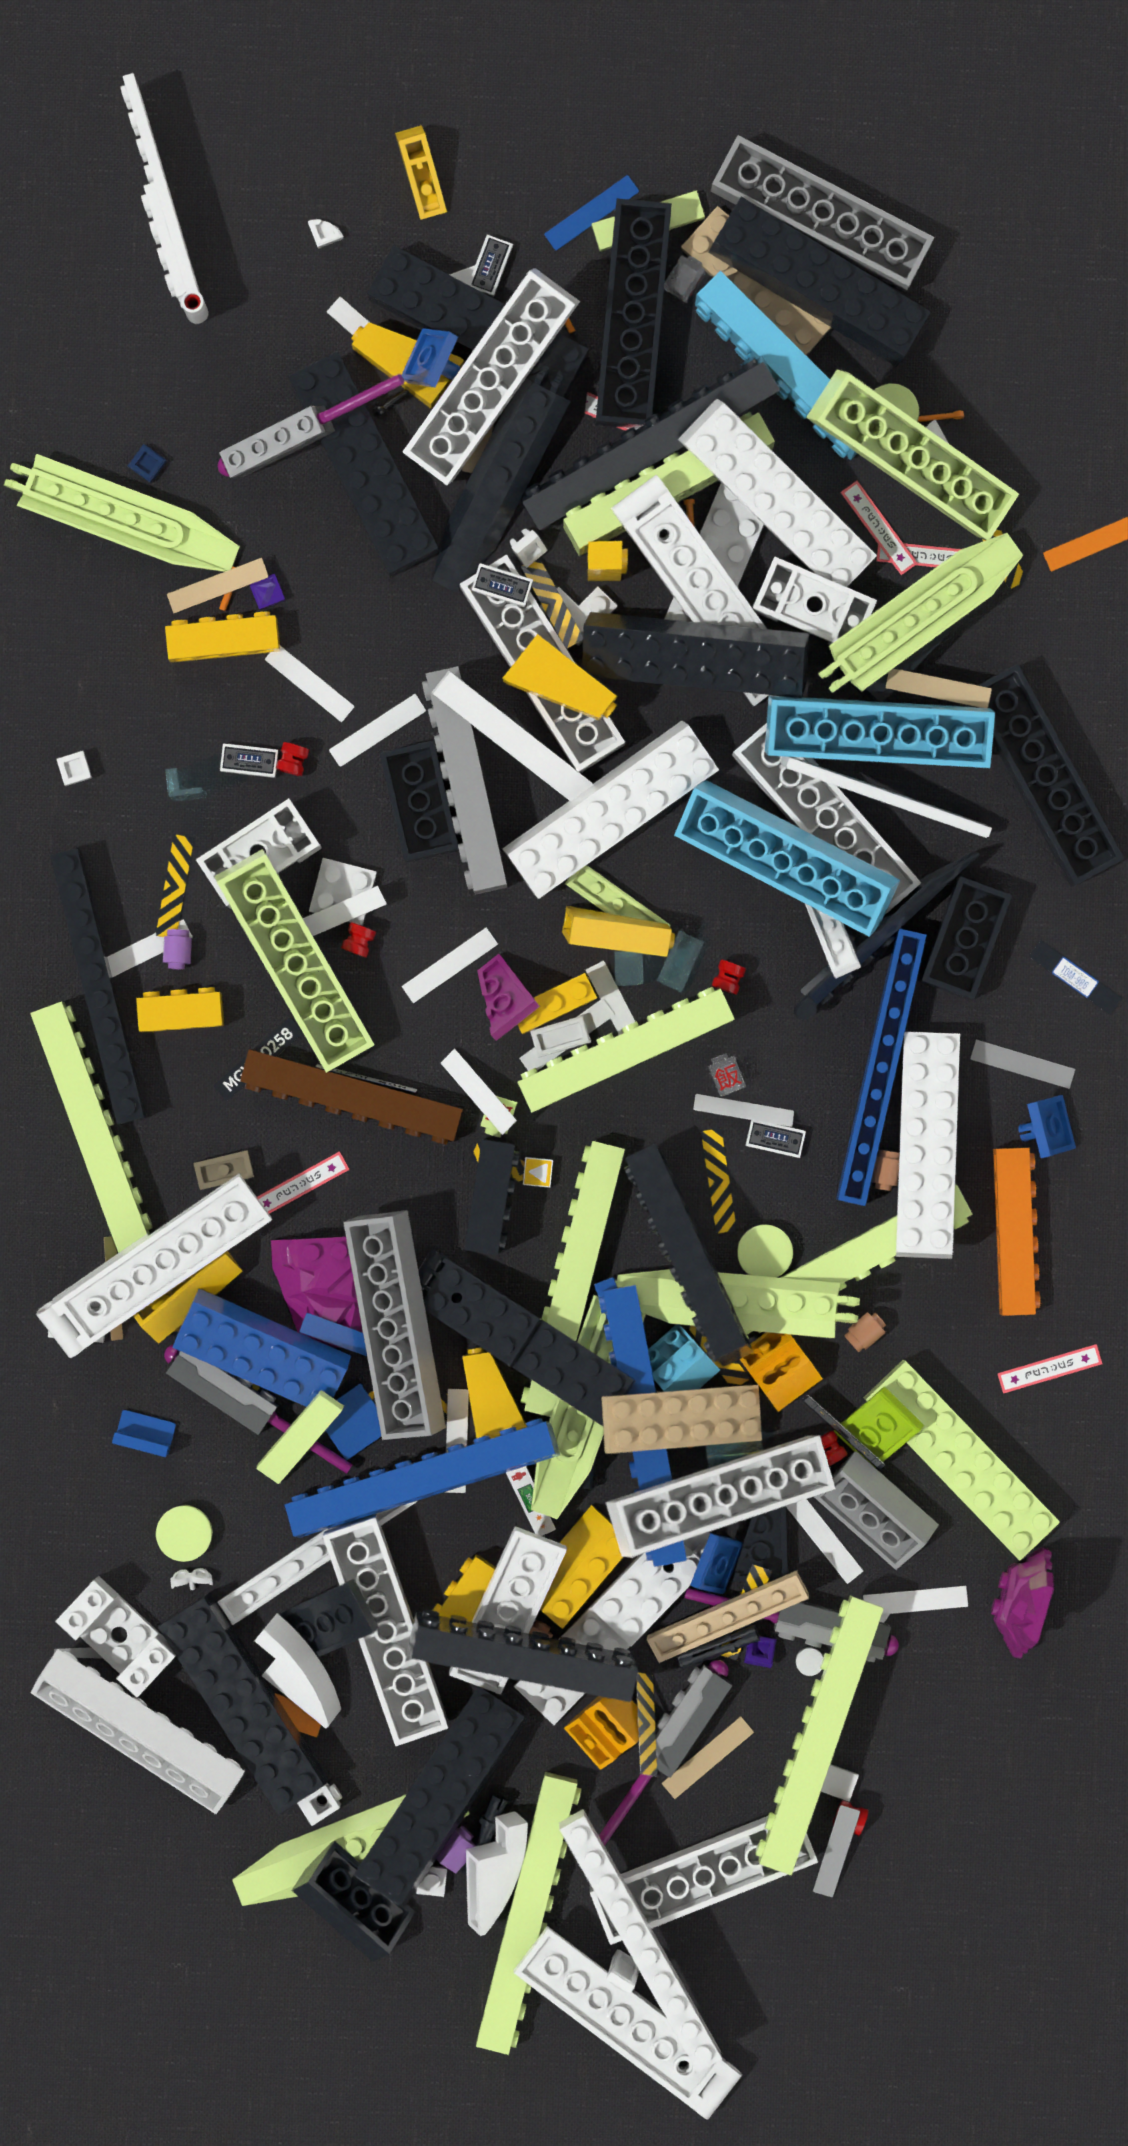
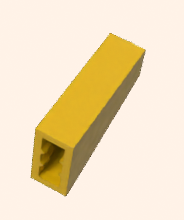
[351,322,465,409]
[503,634,617,720]
[562,906,675,957]
[463,1347,527,1439]

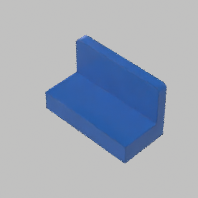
[112,1410,176,1457]

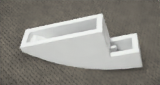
[255,1613,341,1728]
[466,1811,528,1936]

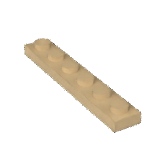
[647,1571,809,1663]

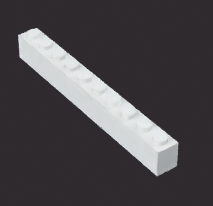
[559,1809,722,2073]

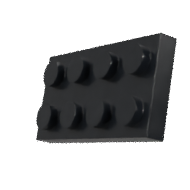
[279,1579,379,1657]

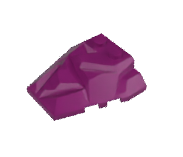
[271,1237,363,1348]
[991,1547,1054,1659]

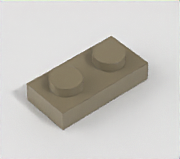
[194,1150,255,1190]

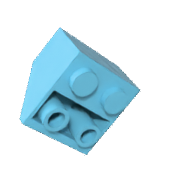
[648,1324,720,1392]

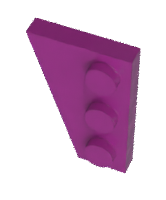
[477,954,540,1041]

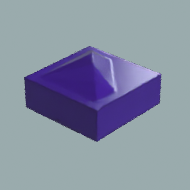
[250,574,285,610]
[744,1636,776,1668]

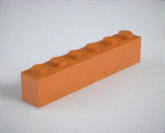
[993,1148,1040,1316]

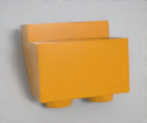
[740,1332,823,1412]
[564,1696,639,1770]

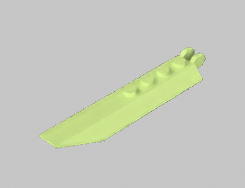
[4,454,240,572]
[819,533,1023,693]
[617,1269,860,1338]
[531,1280,646,1519]
[233,1794,469,1906]

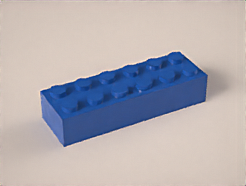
[172,1289,351,1407]

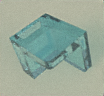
[614,951,644,986]

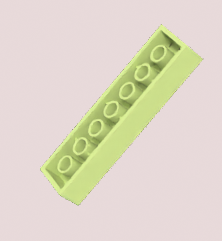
[806,370,1019,540]
[563,412,775,557]
[214,849,374,1073]
[518,987,734,1112]
[863,1360,1060,1560]

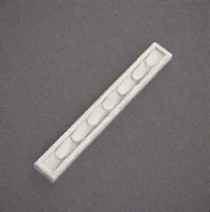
[432,671,594,801]
[780,756,992,838]
[218,1501,417,1625]

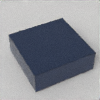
[128,444,167,483]

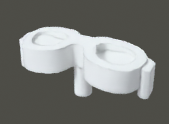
[170,1568,213,1590]

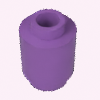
[163,929,192,969]

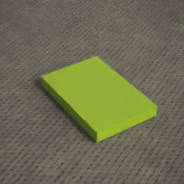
[834,1386,924,1468]

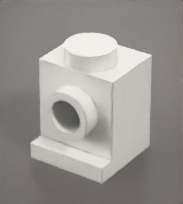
[297,1783,342,1826]

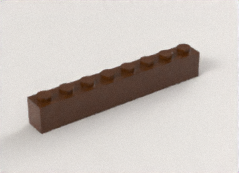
[240,1049,463,1145]

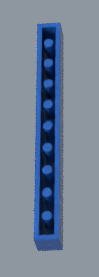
[836,929,926,1206]
[598,1285,687,1567]
[285,1419,560,1538]

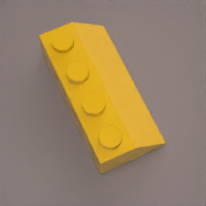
[133,1251,242,1344]
[540,1505,623,1629]

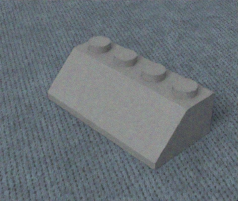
[813,1451,939,1570]

